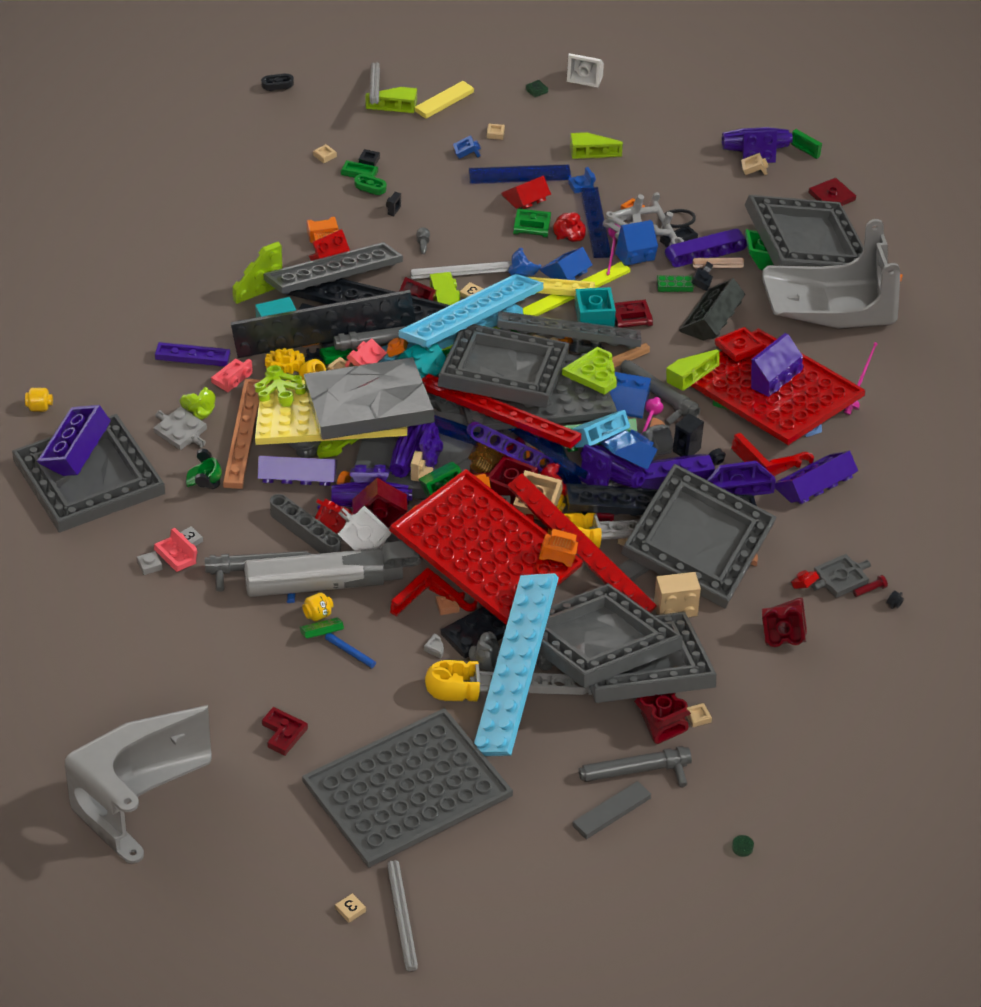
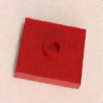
[715,327,765,362]

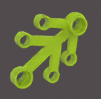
[254,365,306,407]

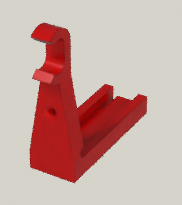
[731,432,814,476]
[390,568,478,616]

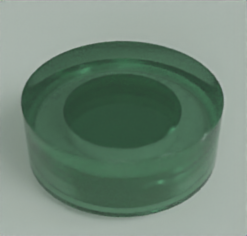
[732,835,754,857]

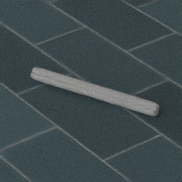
[370,62,380,104]
[410,261,512,279]
[388,860,418,972]

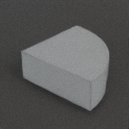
[424,633,444,659]

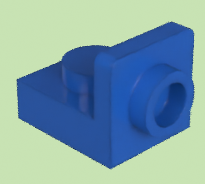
[453,135,481,159]
[568,167,596,194]

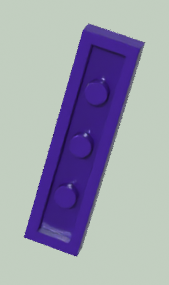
[155,342,231,366]

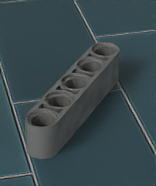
[270,494,341,554]

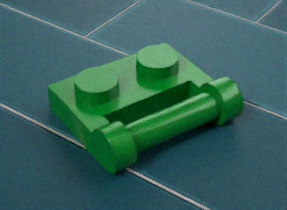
[513,209,551,238]

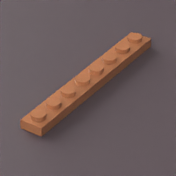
[223,379,261,489]

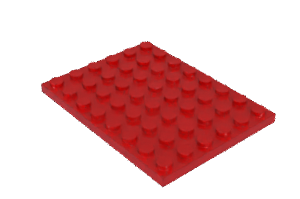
[691,328,865,445]
[389,469,584,625]

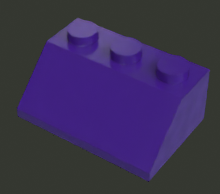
[751,333,803,397]

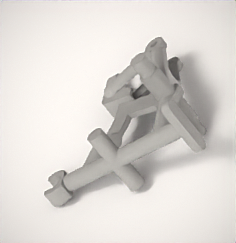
[603,192,684,245]

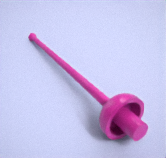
[606,224,621,275]
[844,342,877,415]
[641,397,663,435]

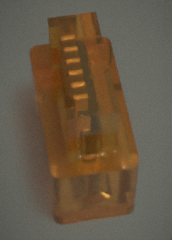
[468,442,505,473]

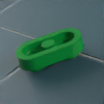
[354,174,387,195]

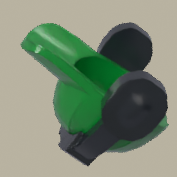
[186,449,222,490]

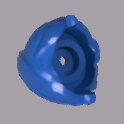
[508,247,542,276]

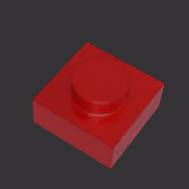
[791,570,819,589]

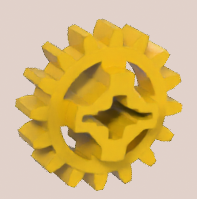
[265,348,305,374]

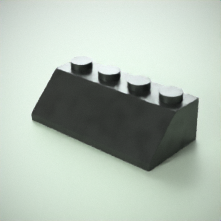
[679,278,745,341]

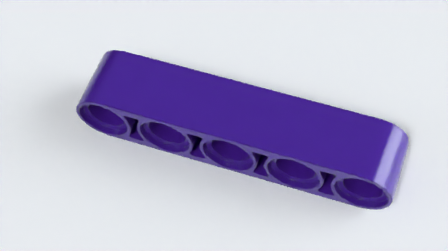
[664,229,747,267]
[467,422,553,471]

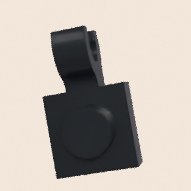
[691,261,713,291]

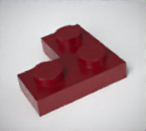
[262,707,308,756]

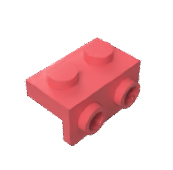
[345,338,387,367]
[211,359,253,392]
[154,528,197,572]

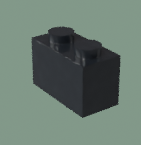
[673,413,704,457]

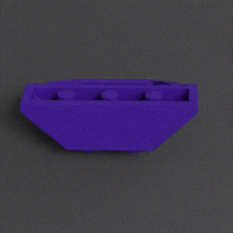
[707,461,776,496]

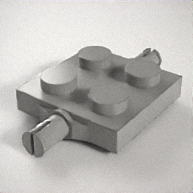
[154,406,207,450]
[338,506,392,550]

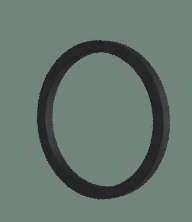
[664,209,696,228]

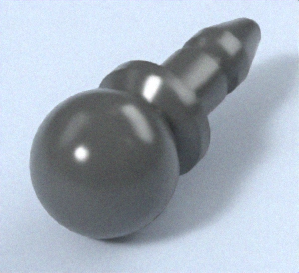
[416,227,430,254]

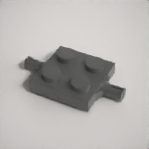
[812,554,871,598]

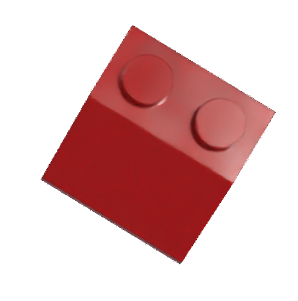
[501,175,551,209]

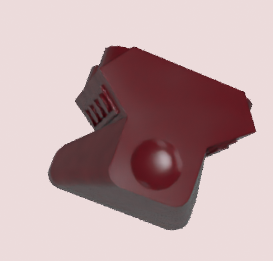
[762,598,807,647]
[634,693,691,744]

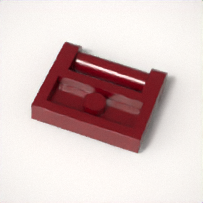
[614,299,653,328]

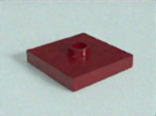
[808,177,856,206]

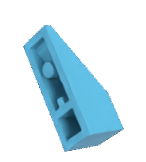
[572,410,630,448]

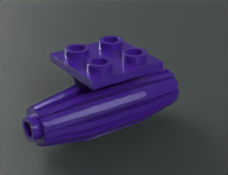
[721,127,793,163]
[390,422,443,478]
[579,444,645,488]
[331,464,413,508]

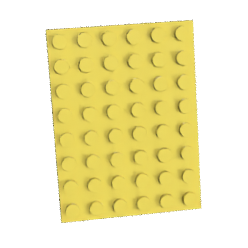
[255,380,408,445]

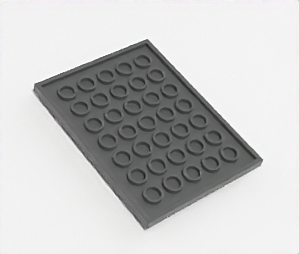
[462,353,617,433]
[302,708,513,868]

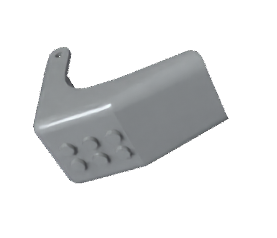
[762,219,900,329]
[65,705,212,864]

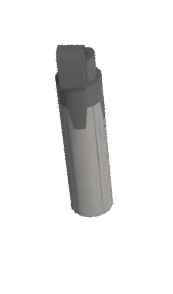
[244,541,422,597]

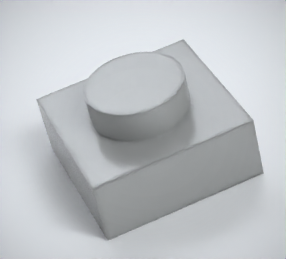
[137,551,163,575]

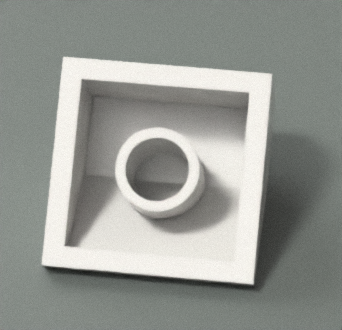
[567,53,604,88]

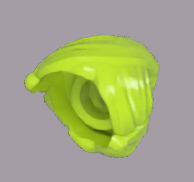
[179,387,216,420]

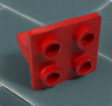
[309,229,350,261]
[315,498,353,535]

